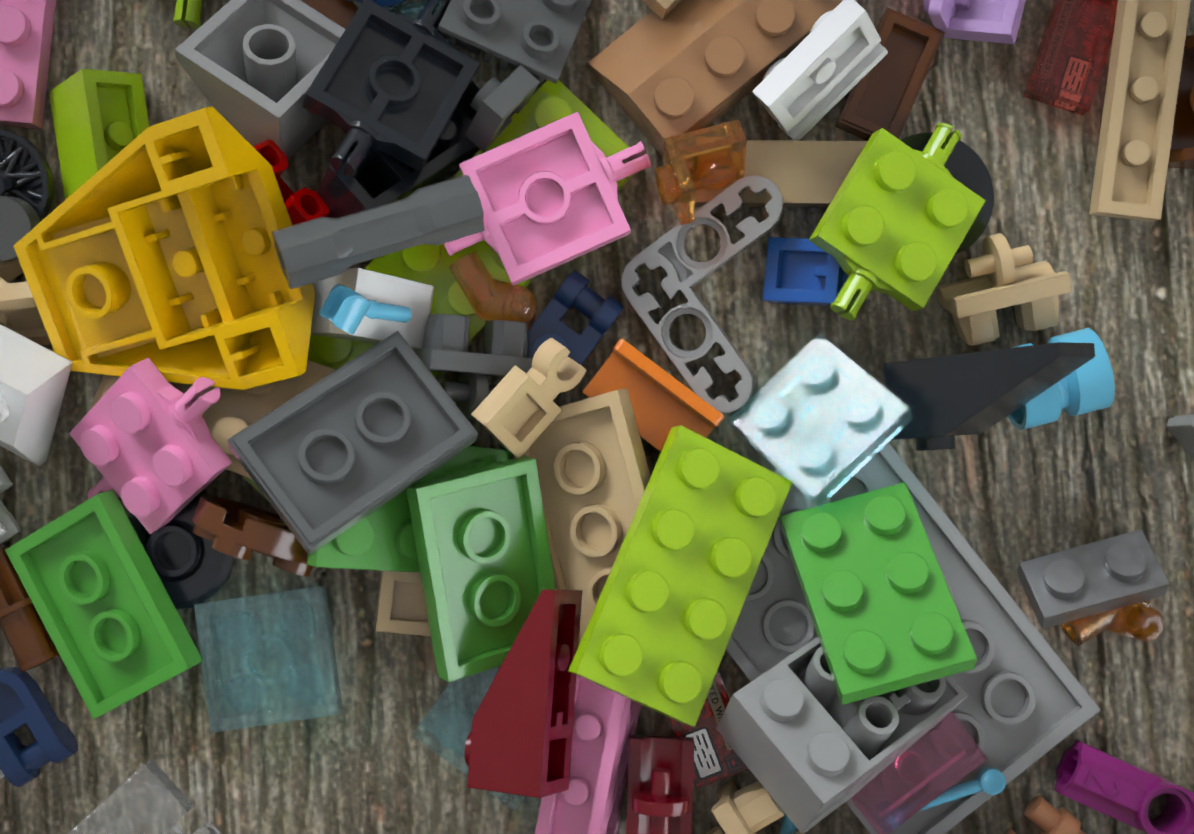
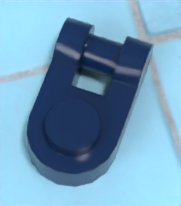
[527,269,625,366]
[0,667,78,787]

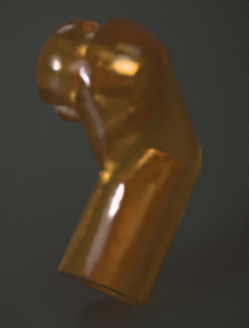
[449,251,536,323]
[1061,601,1164,646]

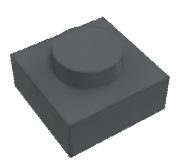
[465,65,540,152]

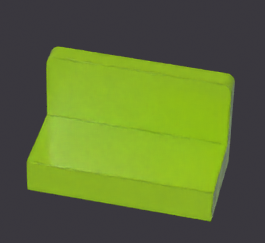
[49,69,149,200]

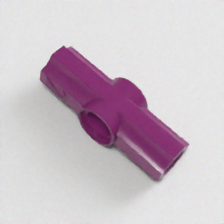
[1054,740,1194,834]

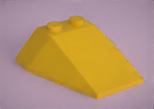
[13,106,316,390]

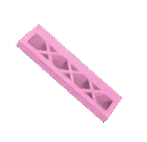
[535,676,641,834]

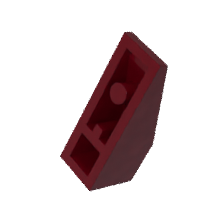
[464,589,583,798]

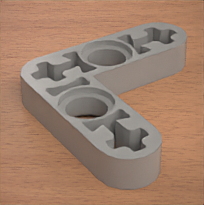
[622,175,784,413]

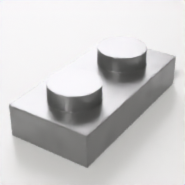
[1017,529,1170,629]

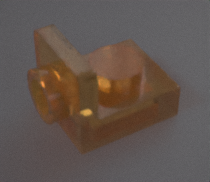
[655,119,747,225]

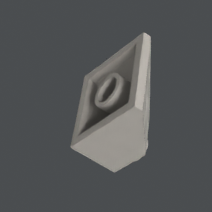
[175,0,346,160]

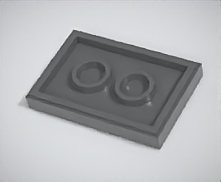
[228,331,478,556]

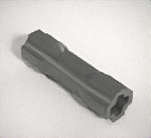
[271,175,485,289]

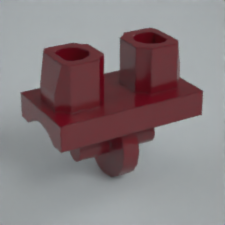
[626,735,695,834]

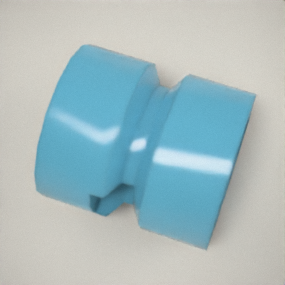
[1008,328,1115,430]

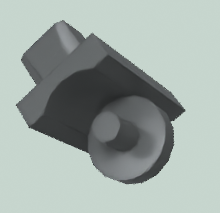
[413,314,533,422]

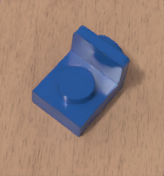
[762,237,849,306]

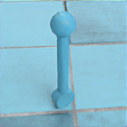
[874,766,1006,828]

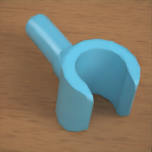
[318,284,412,335]

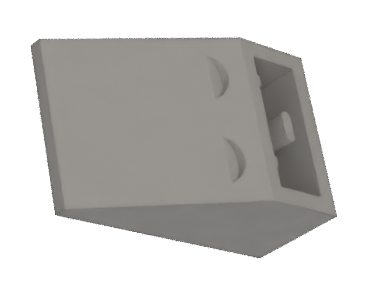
[716,637,968,834]

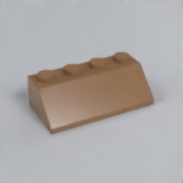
[587,0,859,161]

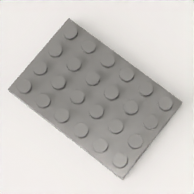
[726,406,1100,834]

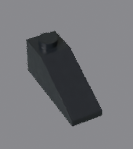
[318,81,480,218]
[884,342,1095,451]

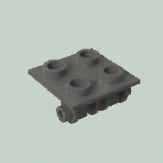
[438,0,591,87]

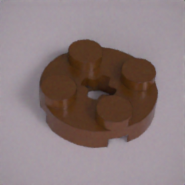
[192,495,313,577]

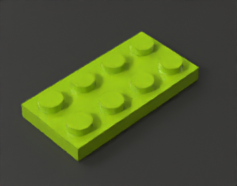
[568,425,792,727]

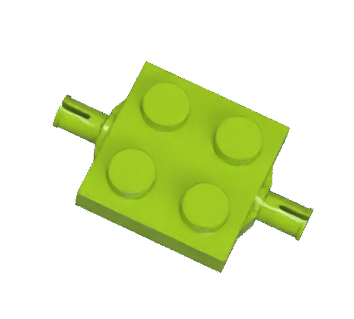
[809,123,986,321]

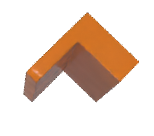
[582,338,725,453]

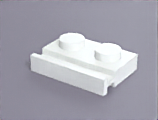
[752,0,888,141]

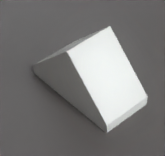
[311,268,434,349]

